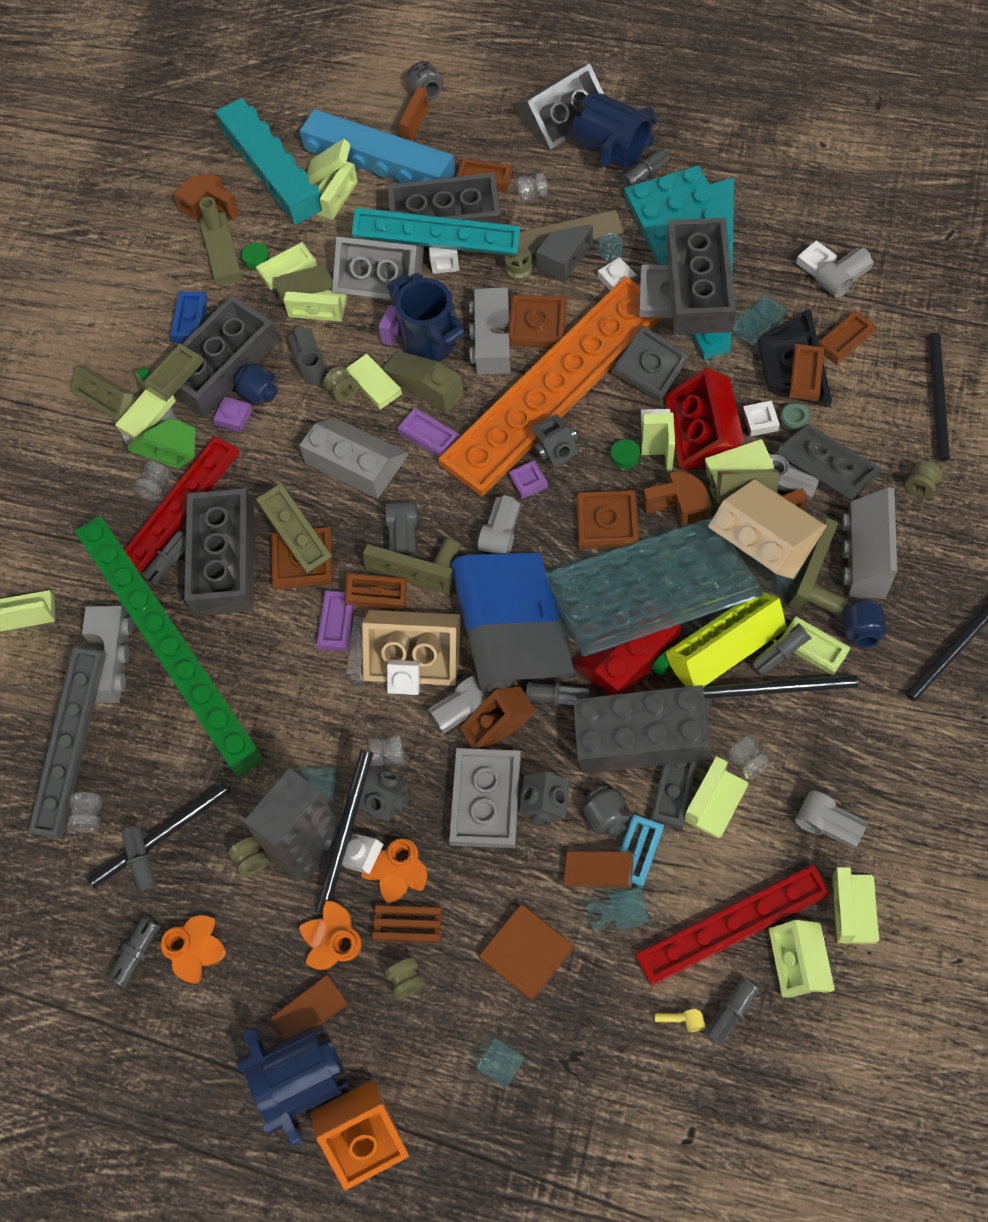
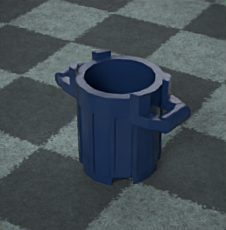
[572,93,658,168]
[386,273,465,362]
[236,1025,349,1146]

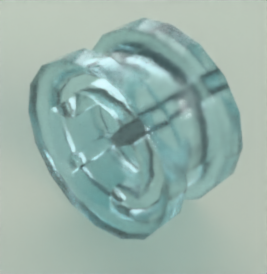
[599,233,624,262]

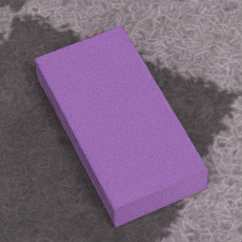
[397,407,461,457]
[317,590,355,652]

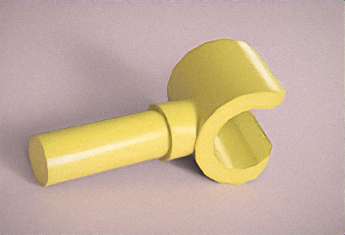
[655,1009,706,1032]

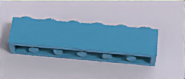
[300,109,455,183]

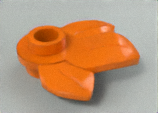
[361,838,428,903]
[299,901,362,970]
[161,915,227,984]

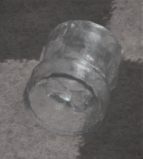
[516,171,549,203]
[133,461,172,502]
[368,734,405,769]
[727,735,773,781]
[67,792,103,833]

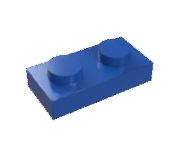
[170,291,208,343]

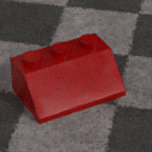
[664,367,745,471]
[572,601,682,696]

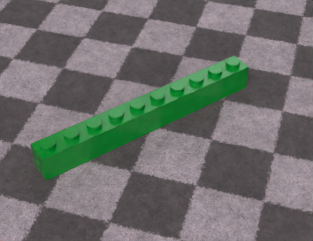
[75,515,264,778]

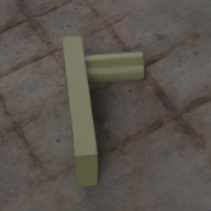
[199,197,243,286]
[70,365,140,421]
[256,483,332,575]
[788,517,848,616]
[363,539,460,595]

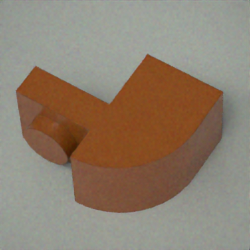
[173,174,239,222]
[643,472,712,527]

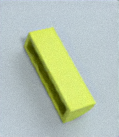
[666,590,787,687]

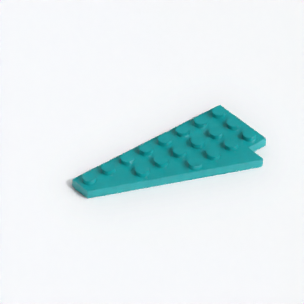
[624,165,734,360]

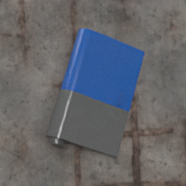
[451,553,575,695]

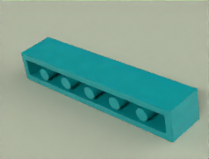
[215,98,322,225]

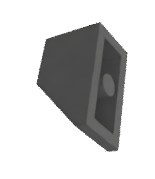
[535,225,593,282]

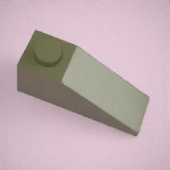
[381,351,464,414]

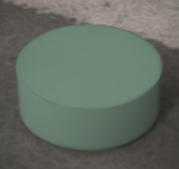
[780,403,810,433]

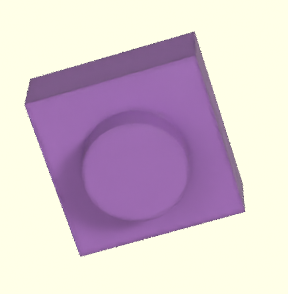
[379,305,401,346]
[213,396,252,432]

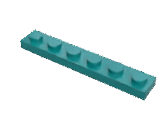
[352,208,520,257]

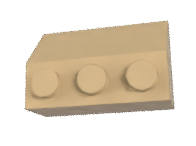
[708,479,827,579]
[362,610,461,686]

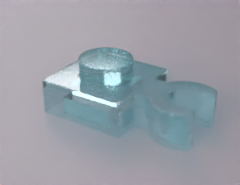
[587,888,650,931]

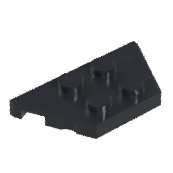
[758,309,832,407]

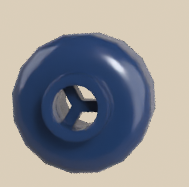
[234,363,278,406]
[842,599,887,648]

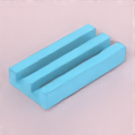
[620,814,664,889]

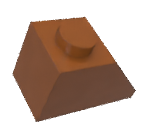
[460,687,536,749]

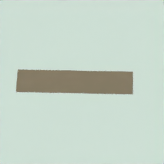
[518,210,624,254]

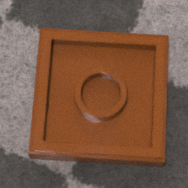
[508,295,567,348]
[577,490,639,550]
[272,527,334,590]
[479,904,574,1002]

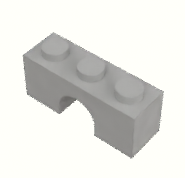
[469,287,511,375]
[82,606,133,703]

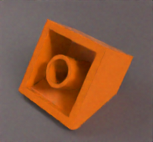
[309,1079,410,1191]

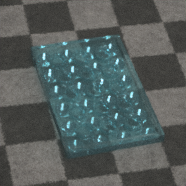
[543,517,763,657]

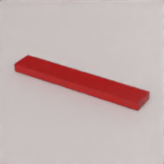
[124,436,240,575]
[635,864,831,987]

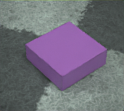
[508,460,548,499]

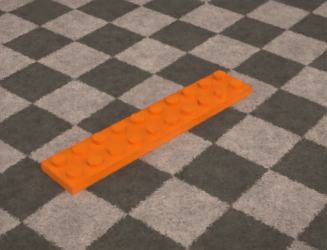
[438,276,661,497]

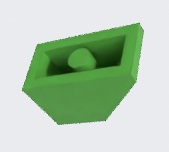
[128,418,195,469]

